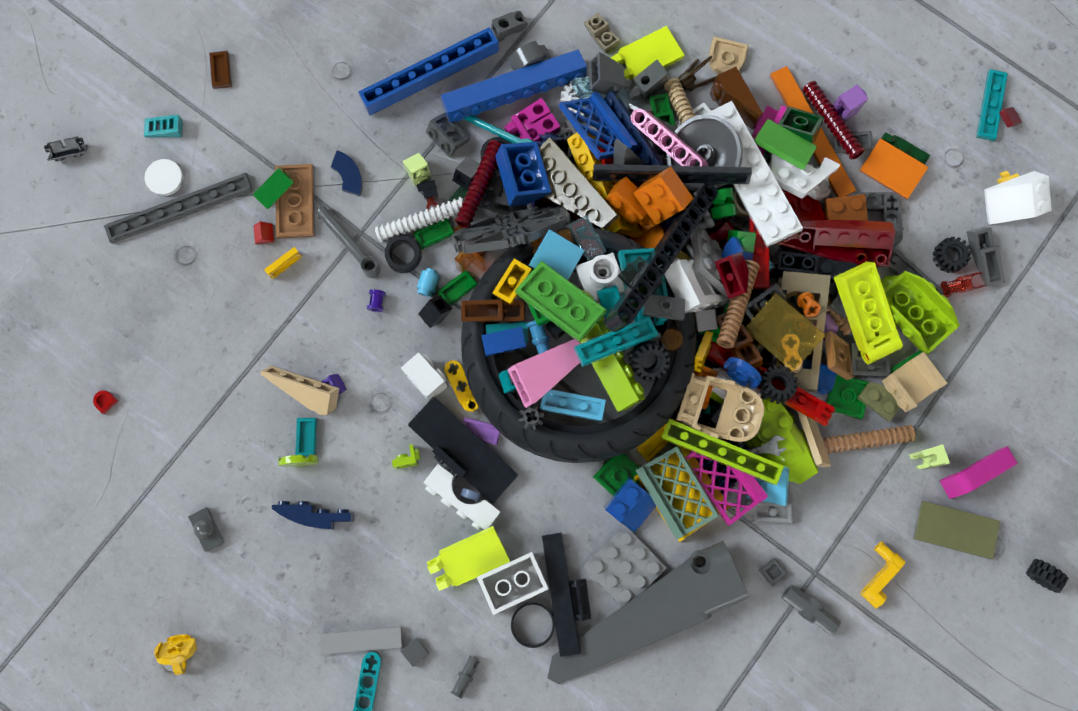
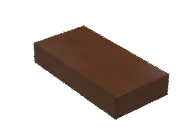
[209,51,232,89]

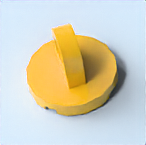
[154,634,197,675]

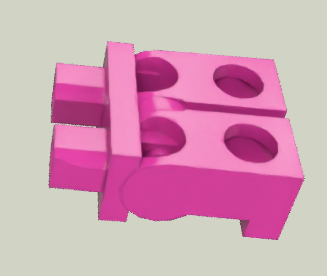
[504,98,561,142]

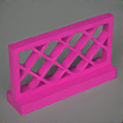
[682,438,769,526]

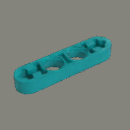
[353,651,382,711]

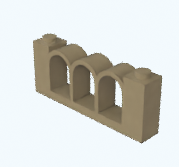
[776,271,831,393]

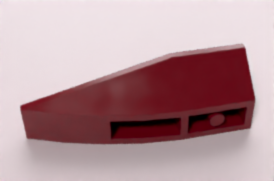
[777,220,895,267]

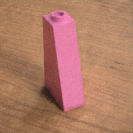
[507,339,581,408]

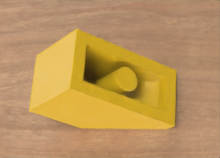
[492,259,532,304]

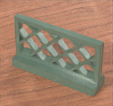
[636,446,719,540]

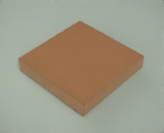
[824,331,853,380]

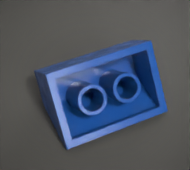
[495,142,551,207]

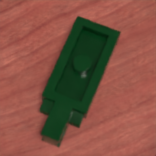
[881,132,930,165]

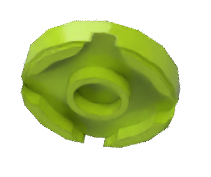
[278,454,319,467]

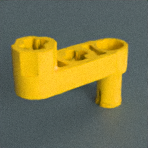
[443,360,478,412]
[860,541,906,609]

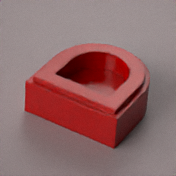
[93,390,118,414]

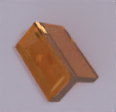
[454,251,486,273]

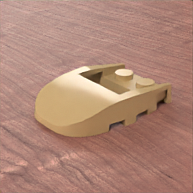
[675,373,764,442]

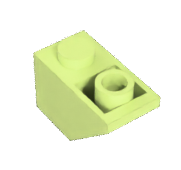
[403,153,431,186]

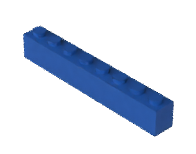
[358,27,499,116]
[441,49,587,123]

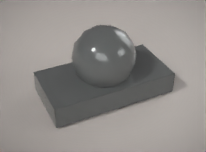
[188,507,225,552]

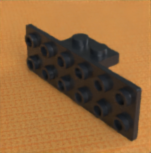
[408,397,518,503]

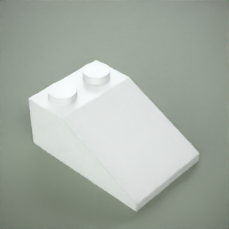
[984,171,1052,225]

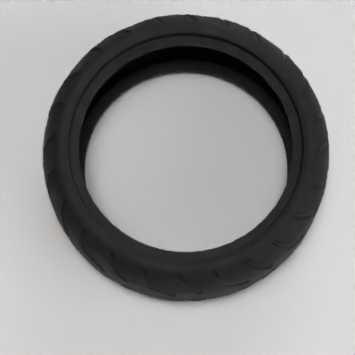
[461,227,697,463]

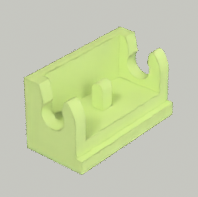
[909,444,950,469]

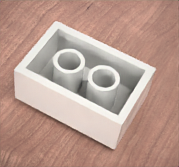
[477,552,548,615]

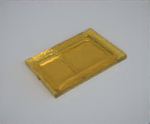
[746,293,826,371]

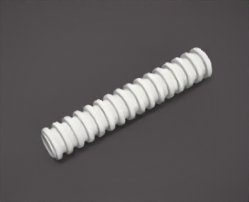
[375,197,464,243]

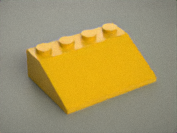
[634,446,731,542]

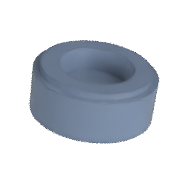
[461,488,481,502]

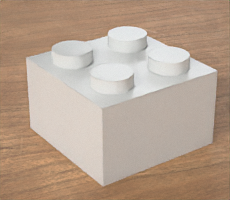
[401,352,447,401]

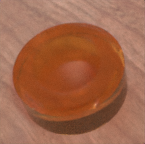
[661,329,683,351]

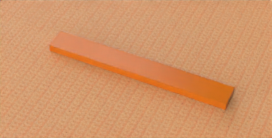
[770,66,856,197]

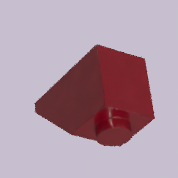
[715,252,749,299]

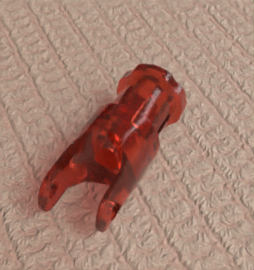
[940,272,986,297]

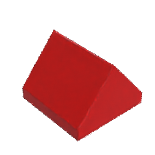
[253,221,274,244]

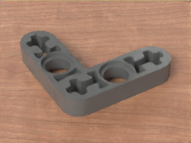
[848,192,903,246]

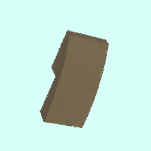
[584,13,620,54]

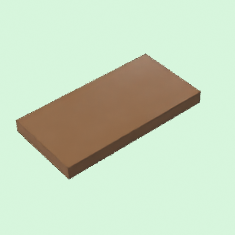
[275,164,315,239]

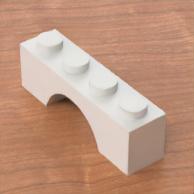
[423,464,501,532]

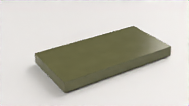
[914,501,1000,559]

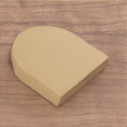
[708,36,749,75]

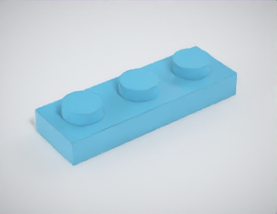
[540,389,606,421]

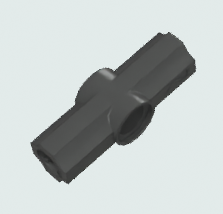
[781,584,841,636]

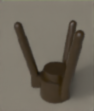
[678,56,716,92]

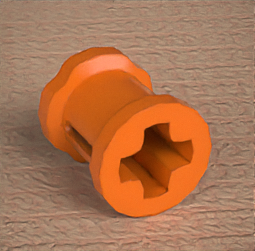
[797,292,821,317]

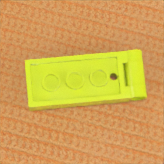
[834,262,903,364]

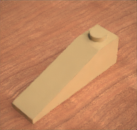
[260,366,339,415]

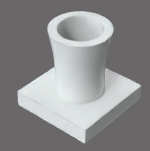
[575,253,625,302]

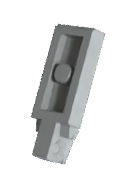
[739,501,792,523]

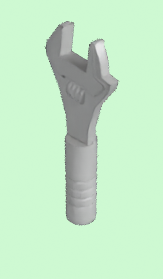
[746,435,787,456]

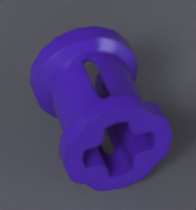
[366,289,386,312]

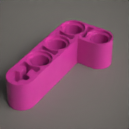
[939,446,1018,499]

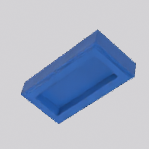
[481,327,526,356]

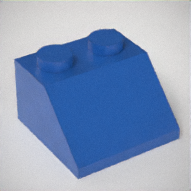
[604,477,656,533]

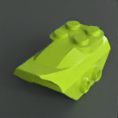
[881,271,960,355]
[744,397,819,485]

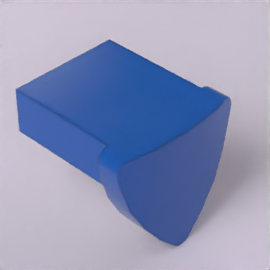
[722,237,753,260]

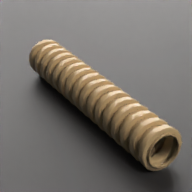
[664,78,695,124]

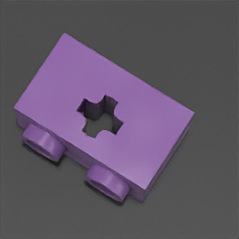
[833,84,868,122]

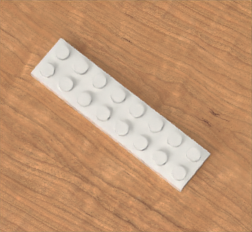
[704,101,803,247]

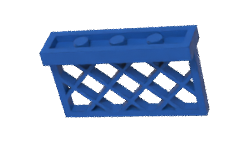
[559,92,638,160]

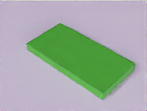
[515,261,607,343]

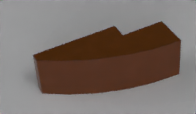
[461,300,526,323]
[716,312,763,369]

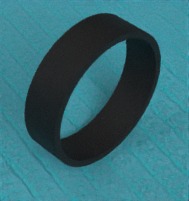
[511,602,555,648]

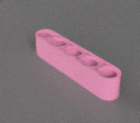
[631,109,708,166]

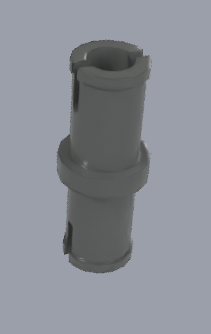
[451,655,481,699]

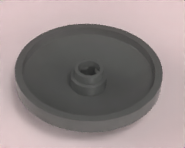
[667,115,743,192]

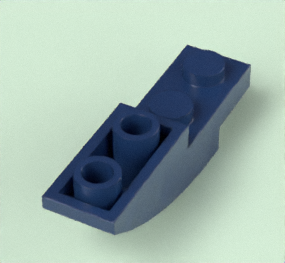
[272,501,354,530]

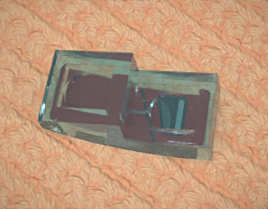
[568,215,606,260]

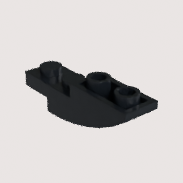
[777,251,857,283]

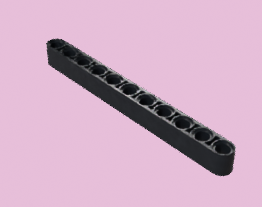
[606,183,718,332]

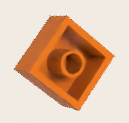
[633,167,694,225]

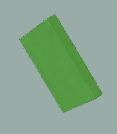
[754,119,817,170]

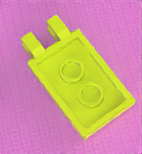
[610,26,685,80]
[427,526,510,591]

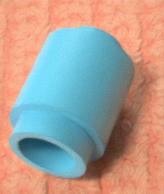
[417,268,440,297]

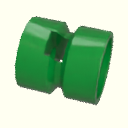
[710,188,737,219]

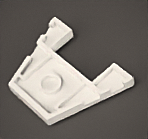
[769,152,840,199]

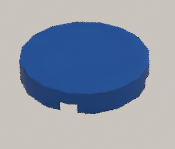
[723,357,762,389]

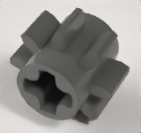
[519,406,544,431]

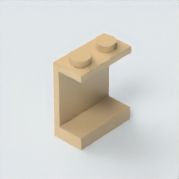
[882,352,947,412]

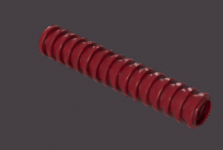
[802,81,864,160]
[455,140,502,228]

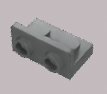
[426,113,470,157]

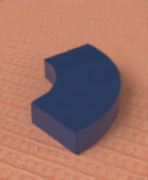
[331,150,362,197]

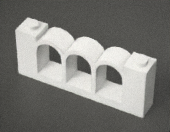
[664,258,730,313]

